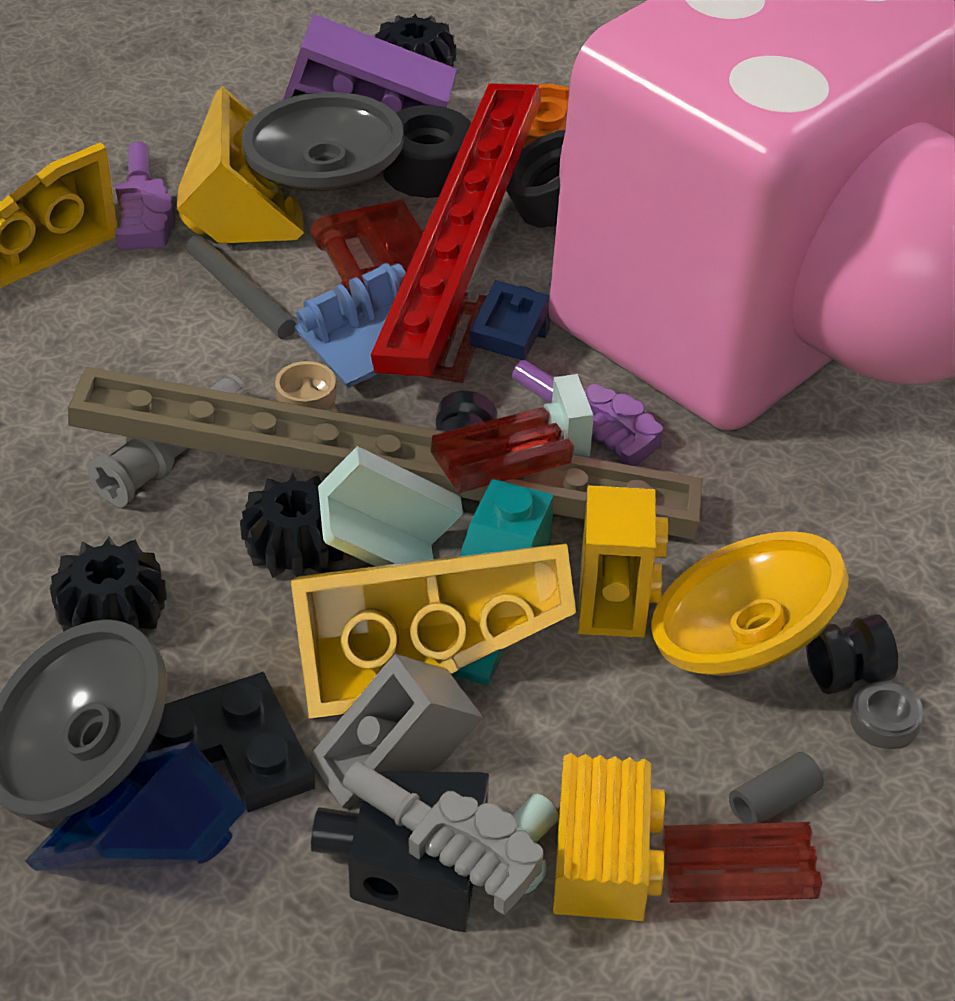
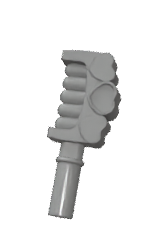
[342,761,543,915]

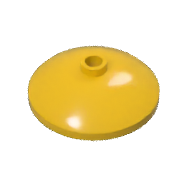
[651,531,849,676]

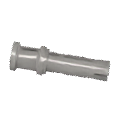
[87,374,251,508]

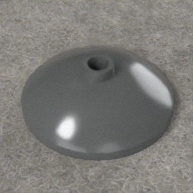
[242,92,404,191]
[0,620,167,821]

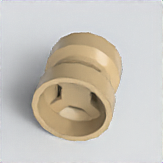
[275,361,337,412]

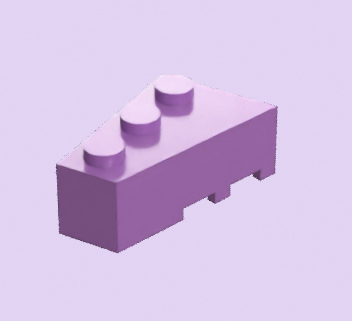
[283,14,457,113]

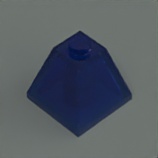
[25,741,248,871]

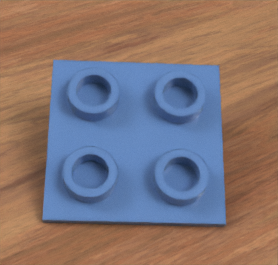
[294,263,450,388]

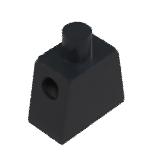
[311,772,489,932]

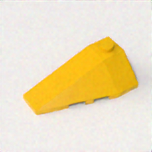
[177,86,304,244]
[0,142,118,288]
[291,543,576,719]

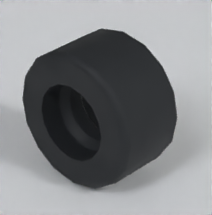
[382,105,471,198]

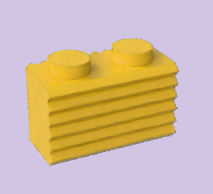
[553,753,665,921]

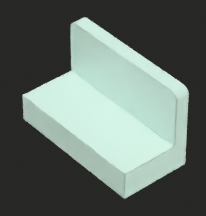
[318,446,463,566]

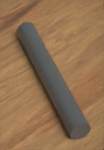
[186,234,296,339]

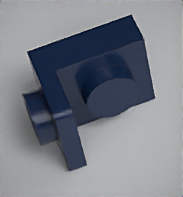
[469,280,550,360]

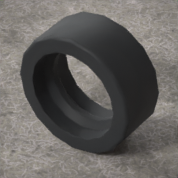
[506,129,566,227]

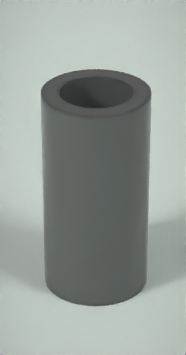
[729,752,824,830]

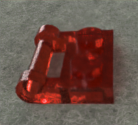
[310,199,423,297]

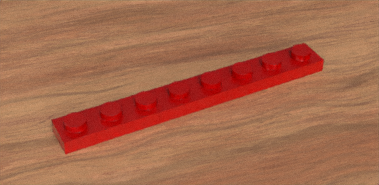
[370,83,541,377]

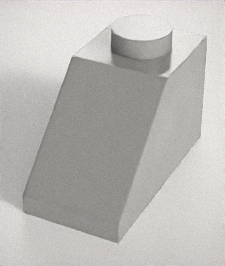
[308,654,483,809]

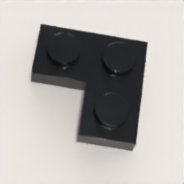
[144,671,315,812]

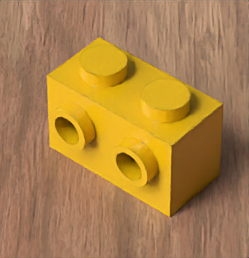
[578,485,668,638]

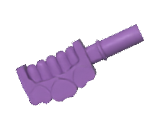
[115,142,175,249]
[512,360,663,466]

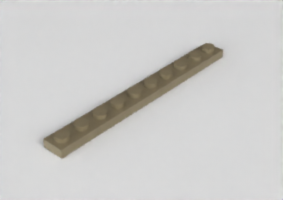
[68,367,703,540]

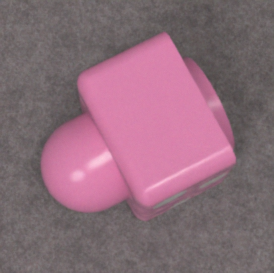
[549,0,955,431]

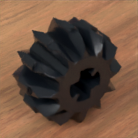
[375,14,456,68]
[240,472,344,578]
[50,536,167,632]

